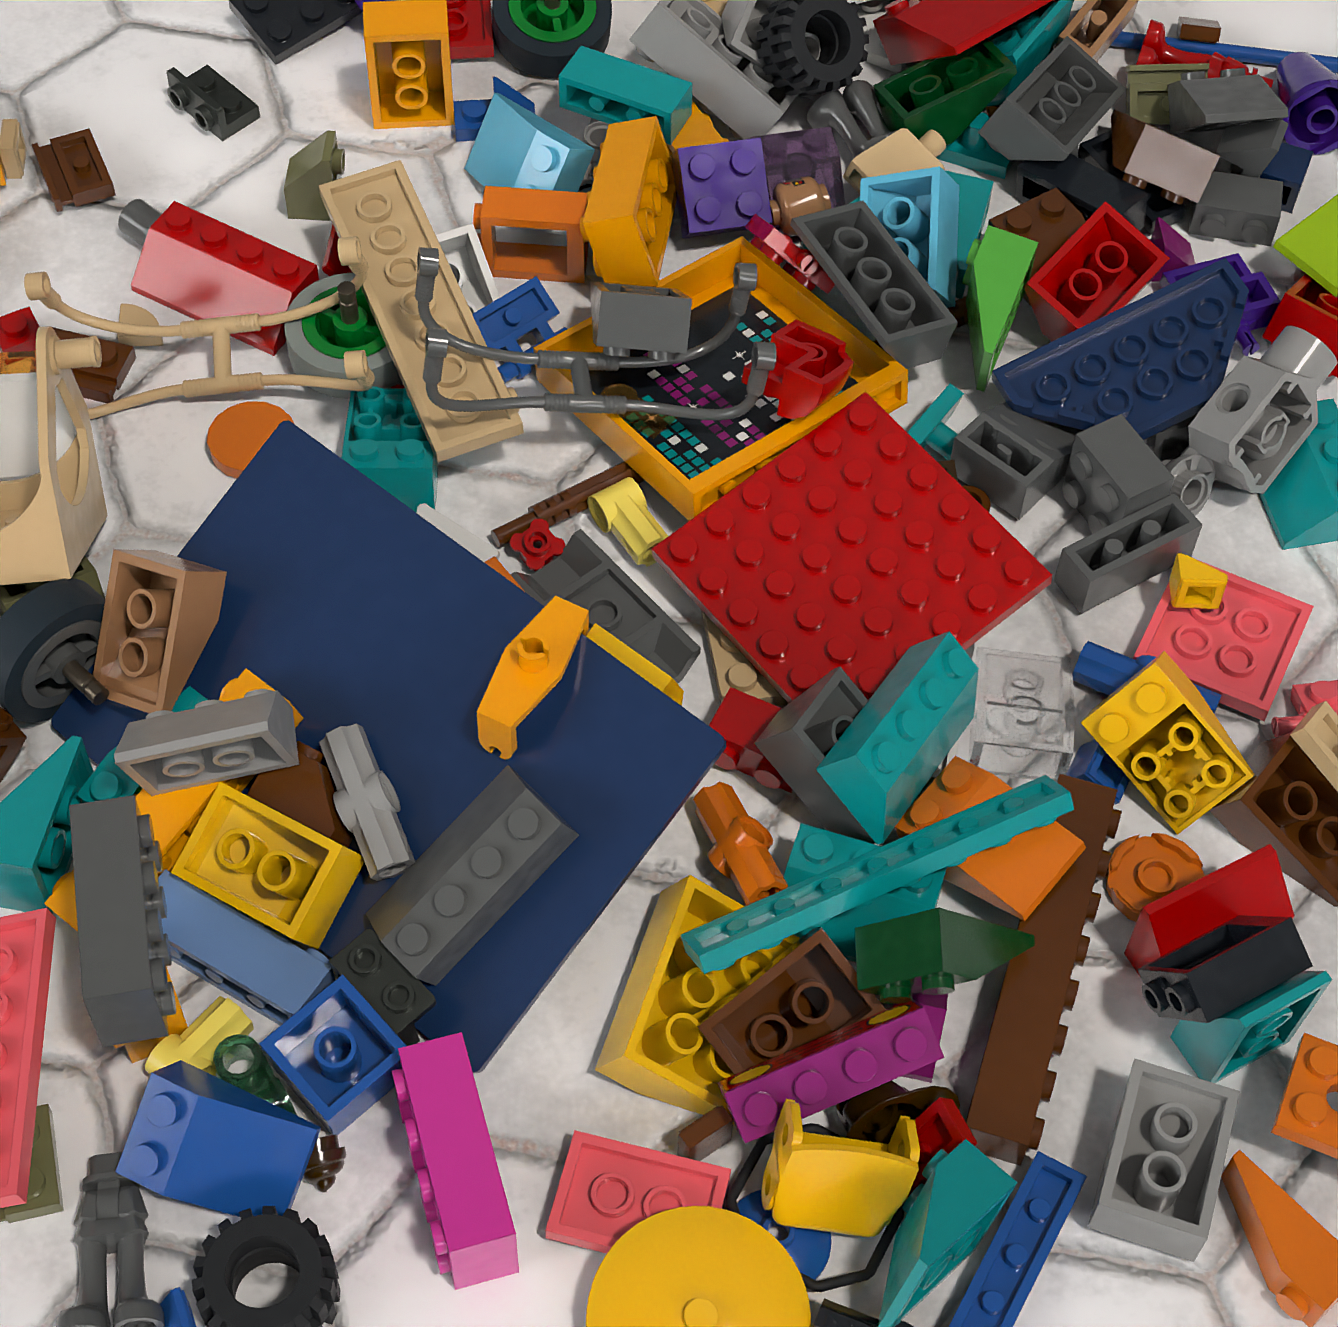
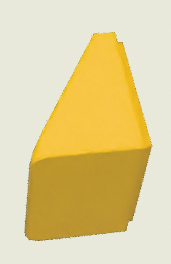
[1169,553,1228,609]

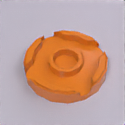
[207,401,294,478]
[1106,833,1205,922]

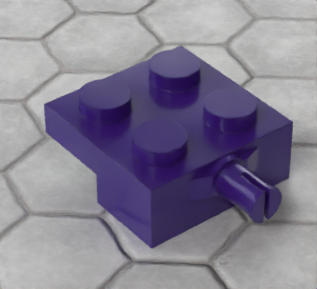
[1160,253,1281,356]

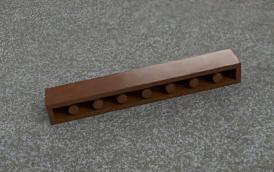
[966,774,1122,1166]

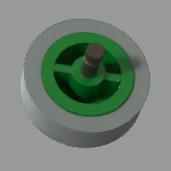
[284,273,402,399]

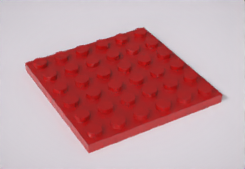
[652,391,1052,704]

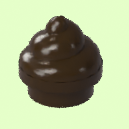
[304,1134,346,1192]

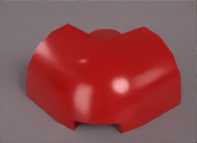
[742,319,854,419]

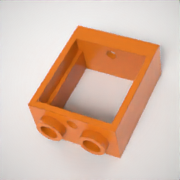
[473,186,588,283]

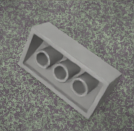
[629,0,798,140]

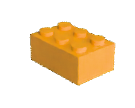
[363,0,455,129]

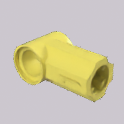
[587,477,668,567]
[145,996,254,1076]

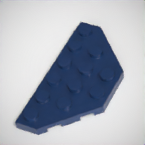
[992,258,1249,440]

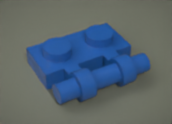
[472,276,567,384]

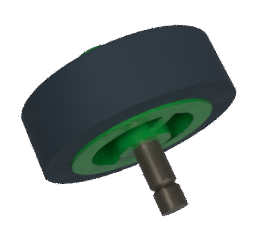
[492,0,612,78]

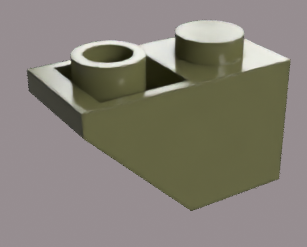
[284,130,345,221]

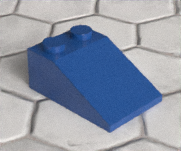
[116,1060,321,1217]

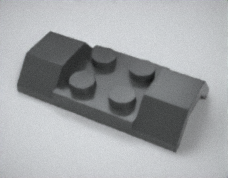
[510,529,701,684]

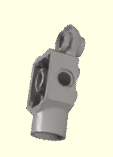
[1162,326,1337,516]

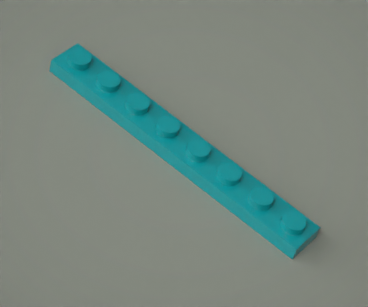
[680,774,1074,974]

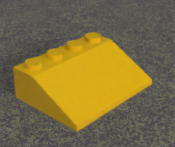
[595,875,800,1125]

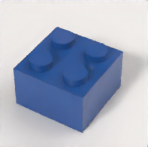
[259,974,406,1136]

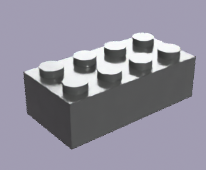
[69,795,176,1047]

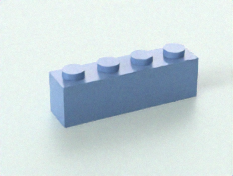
[158,869,335,1026]

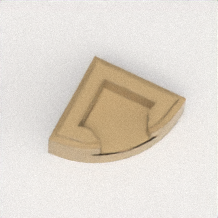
[117,303,163,346]

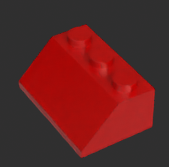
[1024,201,1170,342]
[1124,844,1295,977]

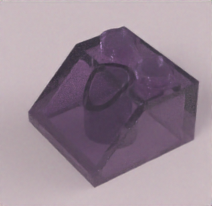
[750,127,845,230]

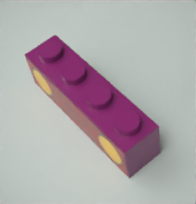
[717,999,945,1144]

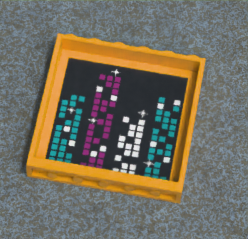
[533,236,908,521]

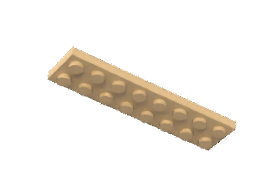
[319,160,524,462]

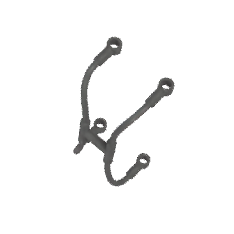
[415,247,776,420]

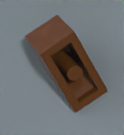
[247,741,353,848]

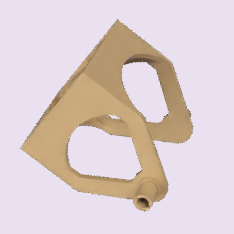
[0,326,108,585]

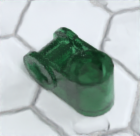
[213,1034,297,1115]

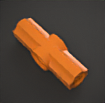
[693,781,788,906]

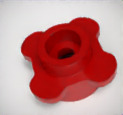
[510,519,565,571]

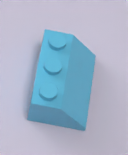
[860,166,959,308]

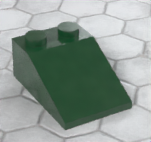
[873,38,1018,146]
[855,907,1035,1004]

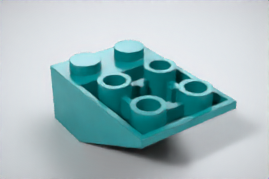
[341,386,438,512]

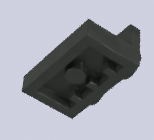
[166,64,260,142]
[329,929,436,1046]

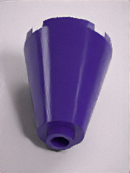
[1276,52,1338,154]

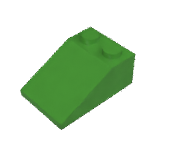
[962,225,1039,392]

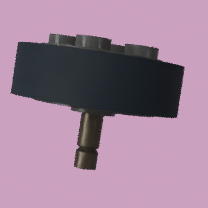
[0,578,109,723]

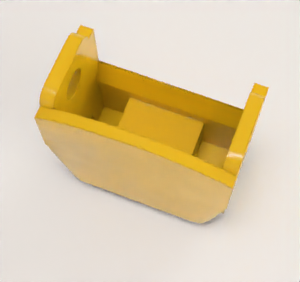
[761,1099,920,1237]

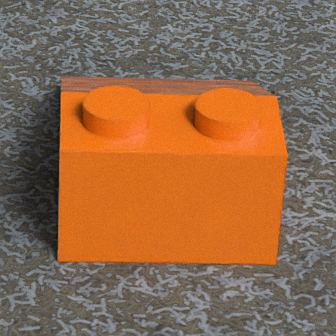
[894,756,1086,921]

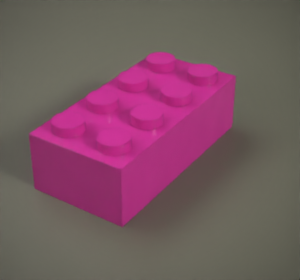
[392,1032,519,1290]

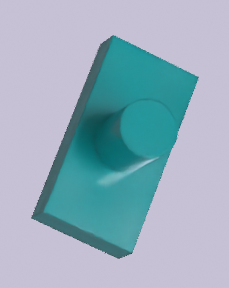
[936,112,1013,179]
[907,383,964,460]

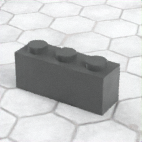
[1054,493,1202,614]

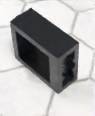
[1137,915,1313,1023]

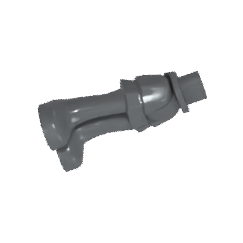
[807,80,896,158]
[56,1152,165,1327]

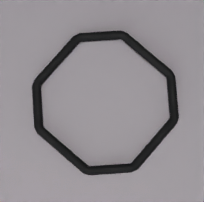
[726,1123,904,1292]

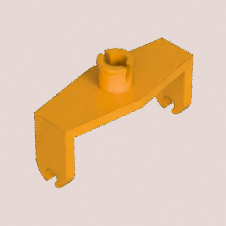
[477,595,589,759]

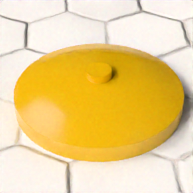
[586,1206,811,1327]

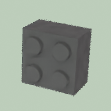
[1062,414,1174,534]

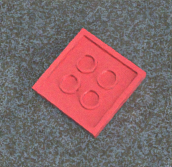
[1133,559,1314,721]

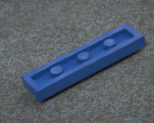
[948,1151,1087,1327]

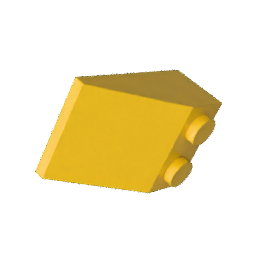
[170,782,365,949]

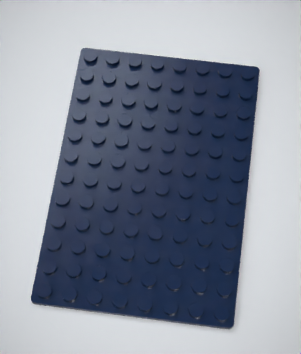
[51,421,726,1073]

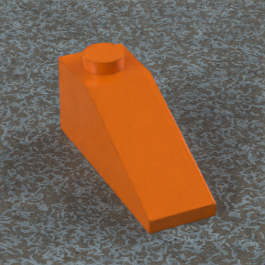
[1221,1150,1338,1327]

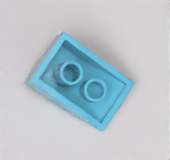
[464,93,595,192]

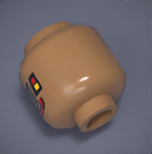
[770,176,831,237]

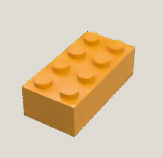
[580,116,677,287]

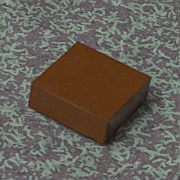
[1177,16,1221,43]
[677,1105,733,1161]

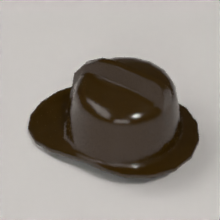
[836,1080,960,1144]

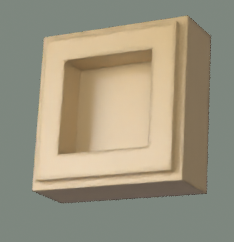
[0,119,27,179]

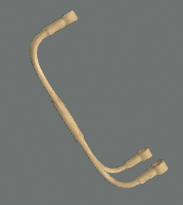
[24,236,375,419]

